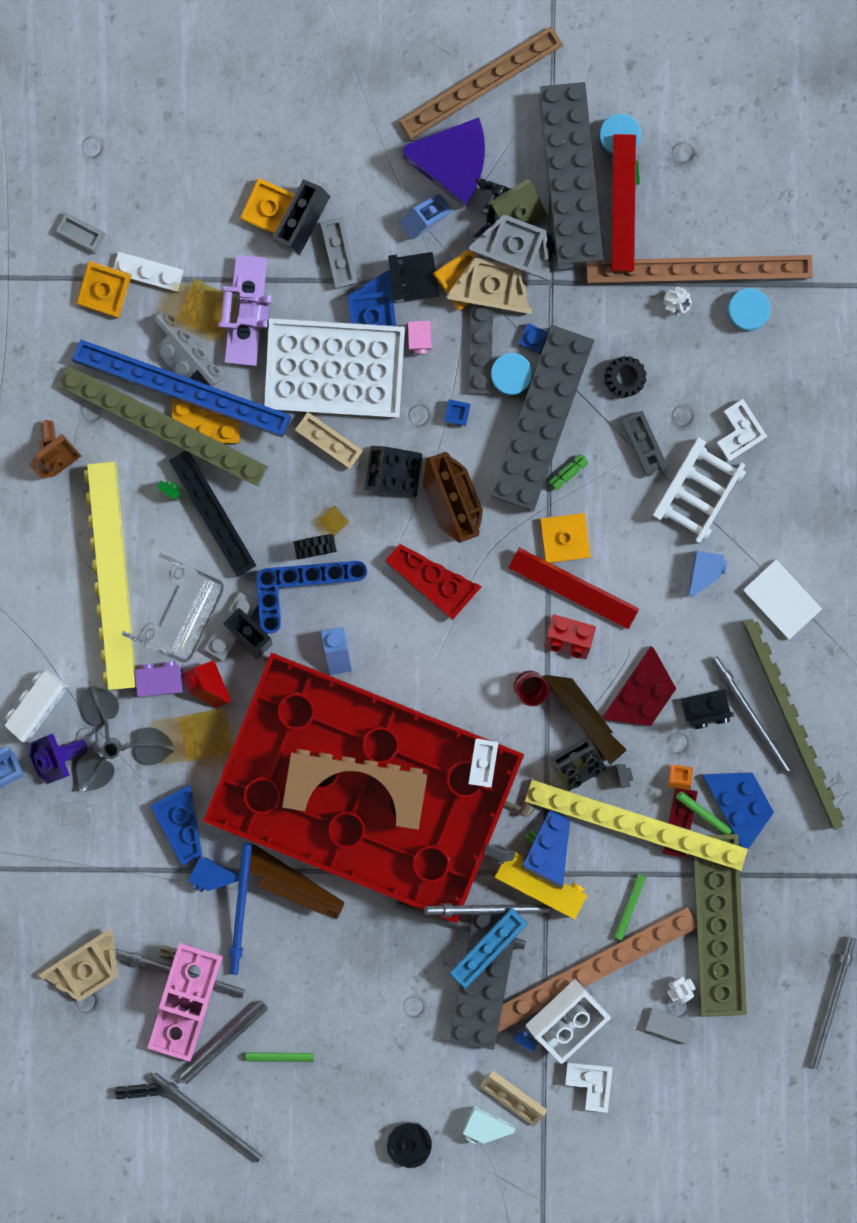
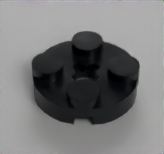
[387,1122,432,1168]

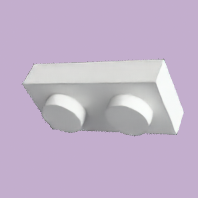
[469,739,498,787]

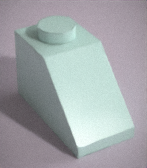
[463,1106,516,1144]

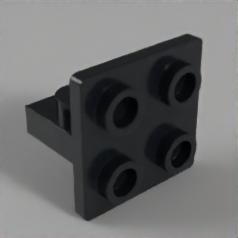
[549,737,606,791]

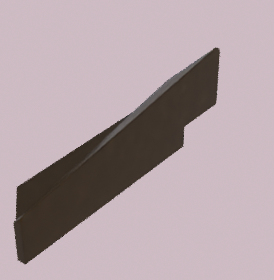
[543,675,627,765]

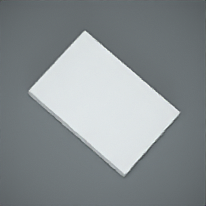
[743,560,822,640]

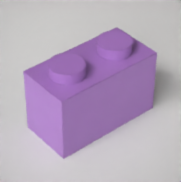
[135,661,184,697]

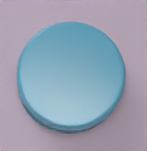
[598,114,641,157]
[727,288,771,331]
[491,353,533,396]

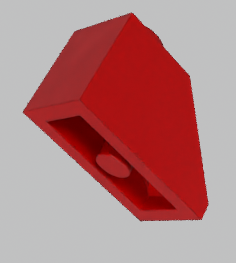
[181,660,231,708]

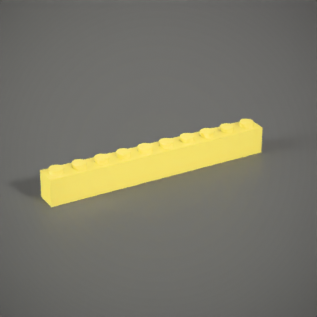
[84,462,136,690]

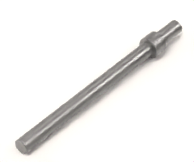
[710,656,791,774]
[395,900,526,950]
[424,903,550,917]
[809,937,856,1069]
[115,948,245,998]
[151,1072,263,1163]

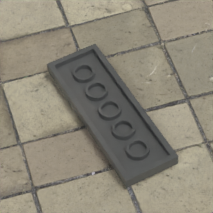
[450,914,516,1050]

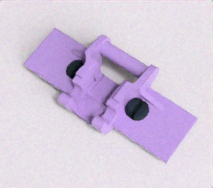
[218,255,272,366]

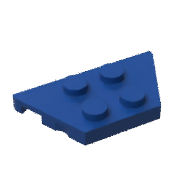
[348,270,396,326]
[702,772,774,849]

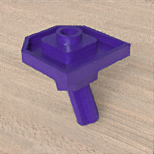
[29,733,88,785]

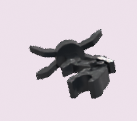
[472,178,512,242]

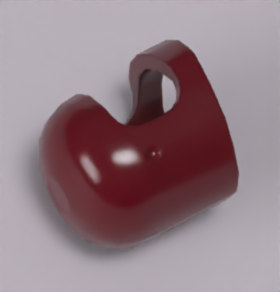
[514,670,549,707]

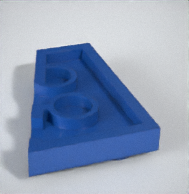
[150,784,203,865]
[521,810,570,889]

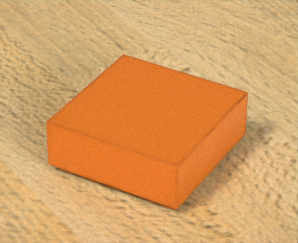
[668,764,693,790]

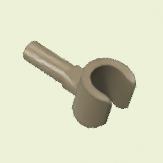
[504,801,535,816]

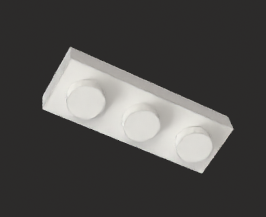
[114,252,184,292]

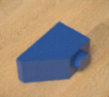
[188,855,240,892]

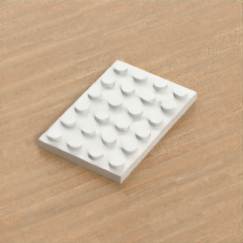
[264,318,405,417]

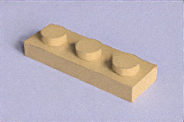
[295,412,363,469]
[479,1070,547,1126]

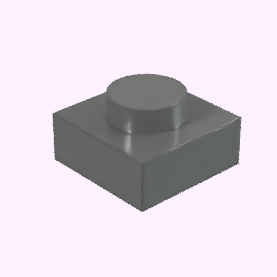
[615,764,633,789]
[484,844,516,864]

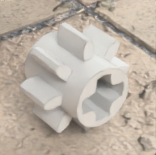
[664,286,692,316]
[667,976,696,1004]

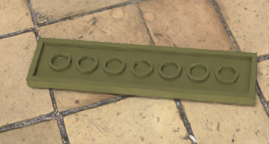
[693,834,747,1017]

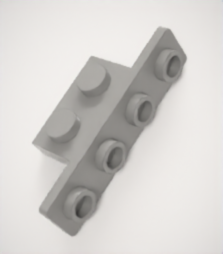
[154,310,224,386]

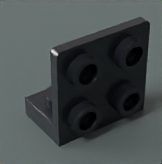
[388,252,439,303]
[365,446,422,497]
[681,689,735,730]

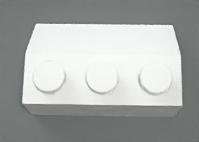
[5,670,69,743]

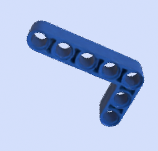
[257,561,368,634]

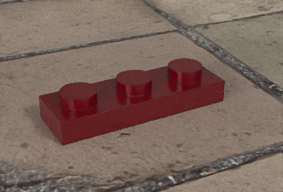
[662,788,698,858]

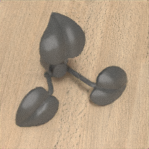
[76,686,175,791]

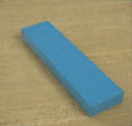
[449,908,528,989]

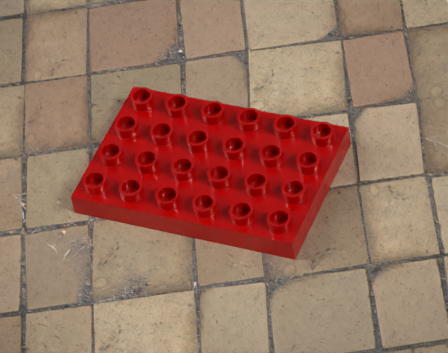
[203,652,525,924]

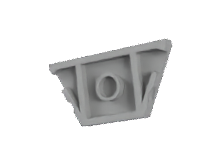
[468,214,551,281]

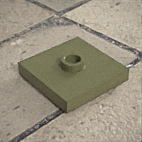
[490,179,547,224]

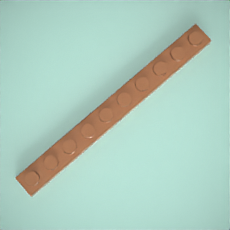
[586,255,813,284]
[498,907,697,1032]

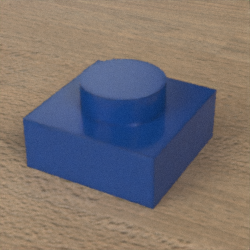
[519,323,548,354]
[444,399,471,426]
[513,1030,538,1052]

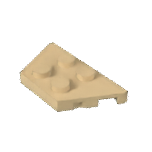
[446,258,532,314]
[38,928,119,1002]

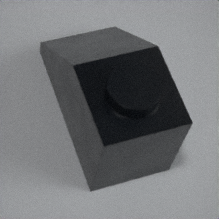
[223,608,273,660]

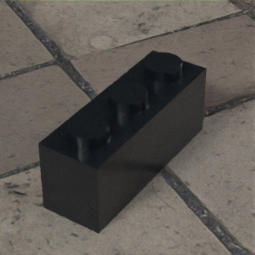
[272,179,331,256]

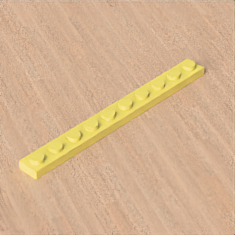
[525,780,748,871]

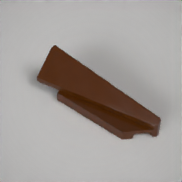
[249,844,344,919]

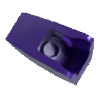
[403,117,485,208]

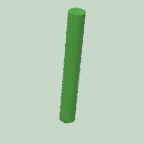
[676,791,732,834]
[614,874,646,940]
[246,1052,314,1062]

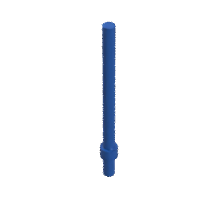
[229,843,252,975]

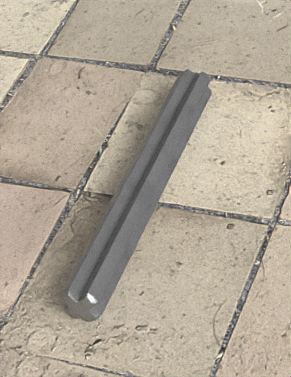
[180,1000,268,1084]

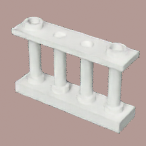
[652,438,746,543]

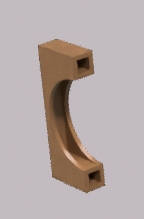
[282,749,427,829]

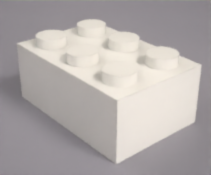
[526,979,611,1064]

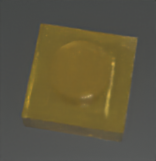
[318,506,350,536]

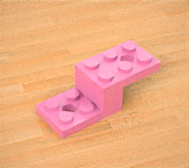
[147,943,223,1062]

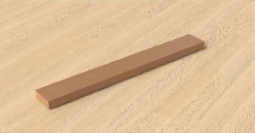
[399,26,563,141]

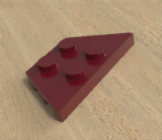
[602,646,677,726]

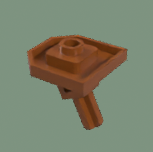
[30,420,82,479]

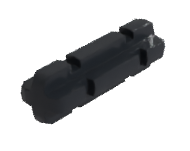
[115,1083,160,1100]

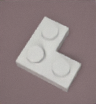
[717,399,767,462]
[565,1061,613,1113]

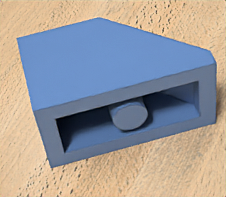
[399,193,452,240]
[688,551,727,596]
[321,627,352,675]

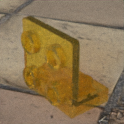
[176,278,237,340]
[178,708,233,762]

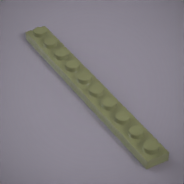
[58,366,268,487]
[742,619,844,830]

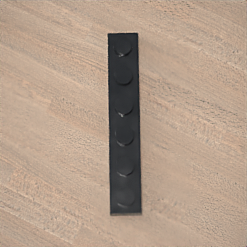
[169,450,257,577]

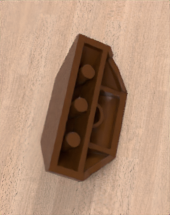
[423,452,483,543]

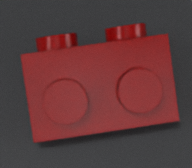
[543,614,596,659]

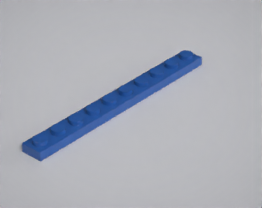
[72,339,291,438]

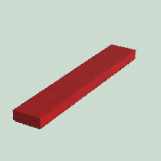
[611,134,636,271]
[508,547,639,629]

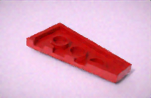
[384,544,482,621]

